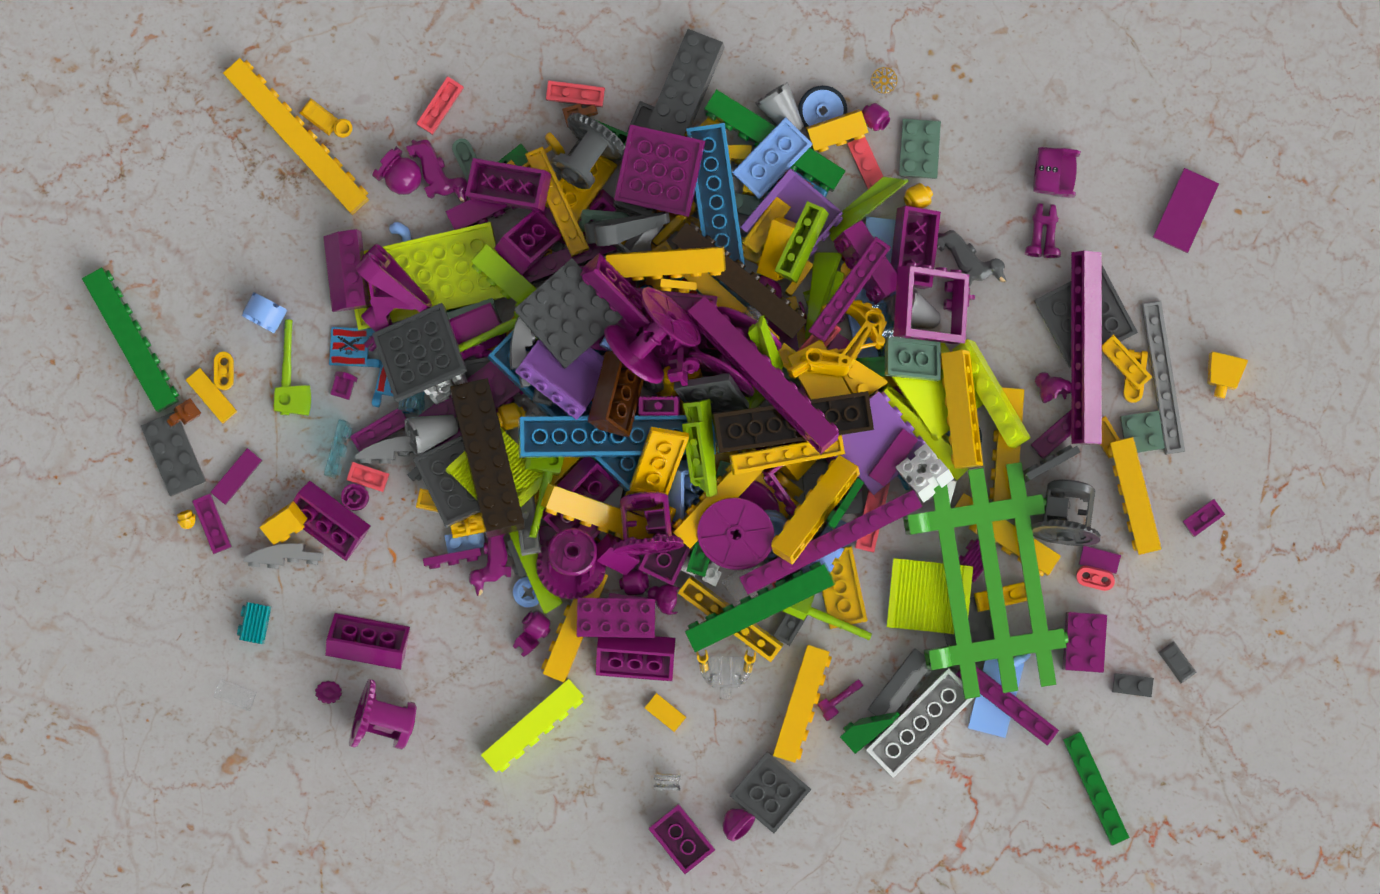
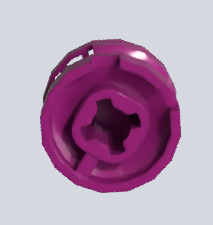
[341,483,369,511]

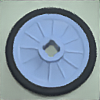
[798,85,848,127]

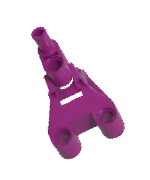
[356,244,432,352]

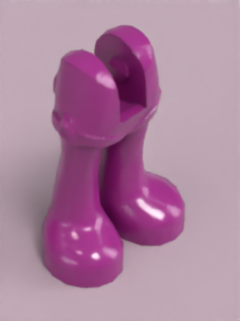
[1025,203,1061,258]

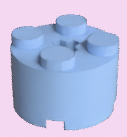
[242,292,287,333]

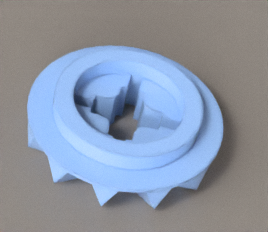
[513,577,539,607]

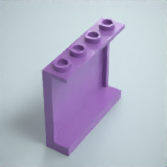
[740,168,843,256]
[515,339,604,420]
[841,390,926,495]

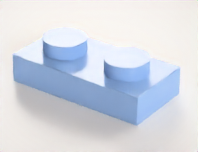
[444,533,485,554]

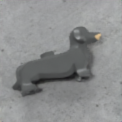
[937,230,1007,286]

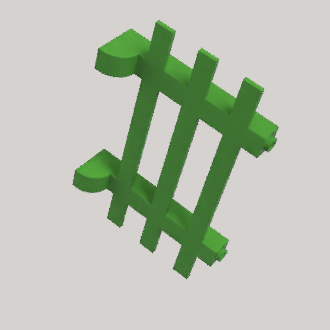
[903,462,1068,699]

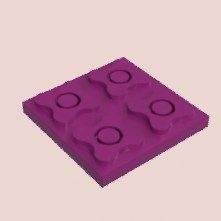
[614,124,705,217]

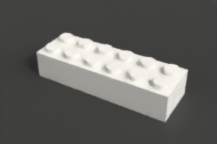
[865,668,974,778]

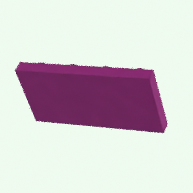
[1152,168,1219,253]

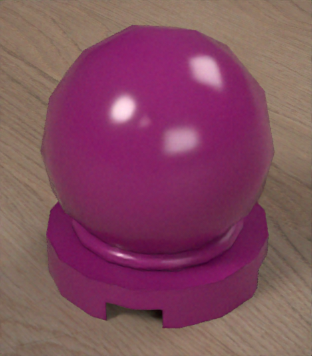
[372,146,422,195]

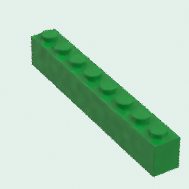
[704,89,846,192]
[82,267,179,413]
[685,561,835,652]

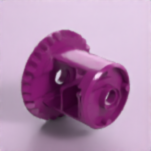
[613,492,684,555]
[537,528,606,599]
[349,679,417,750]

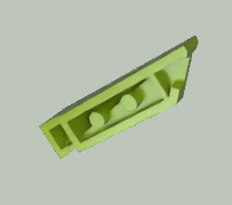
[829,176,909,241]
[805,252,844,339]
[748,316,785,377]
[682,399,717,497]
[509,531,563,614]

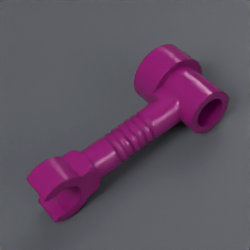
[817,679,863,721]

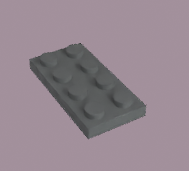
[141,412,206,496]

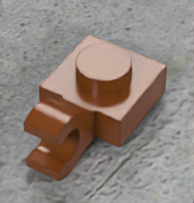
[562,104,598,128]
[166,398,201,427]

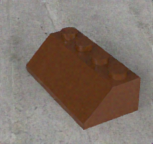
[588,351,644,437]

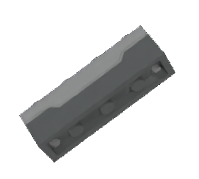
[867,648,932,716]

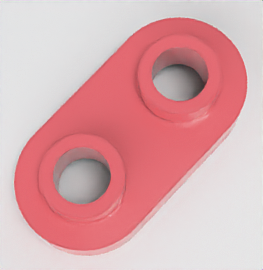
[1076,566,1115,591]

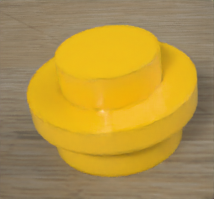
[333,119,352,138]

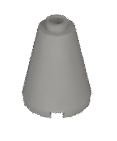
[756,82,804,133]
[888,288,940,329]
[404,415,459,455]

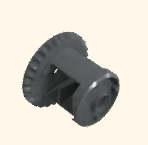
[551,113,625,189]
[1032,480,1101,546]

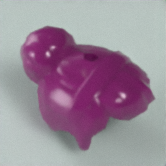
[1035,372,1071,403]
[647,584,680,615]

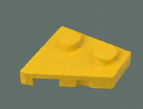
[842,360,888,395]

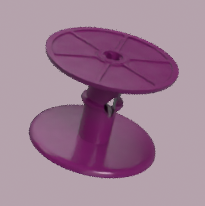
[604,287,701,384]
[687,306,782,397]
[697,480,780,570]

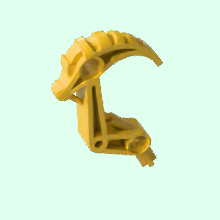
[787,300,887,379]

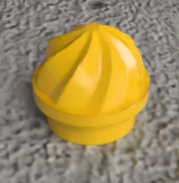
[177,510,196,529]

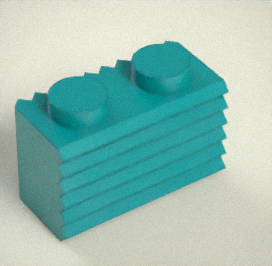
[237,602,271,644]

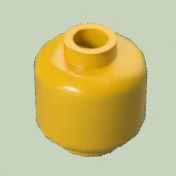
[903,183,933,209]
[497,402,525,430]

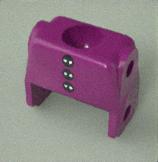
[1033,147,1081,198]

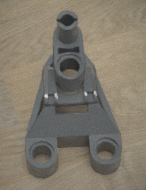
[584,212,670,279]

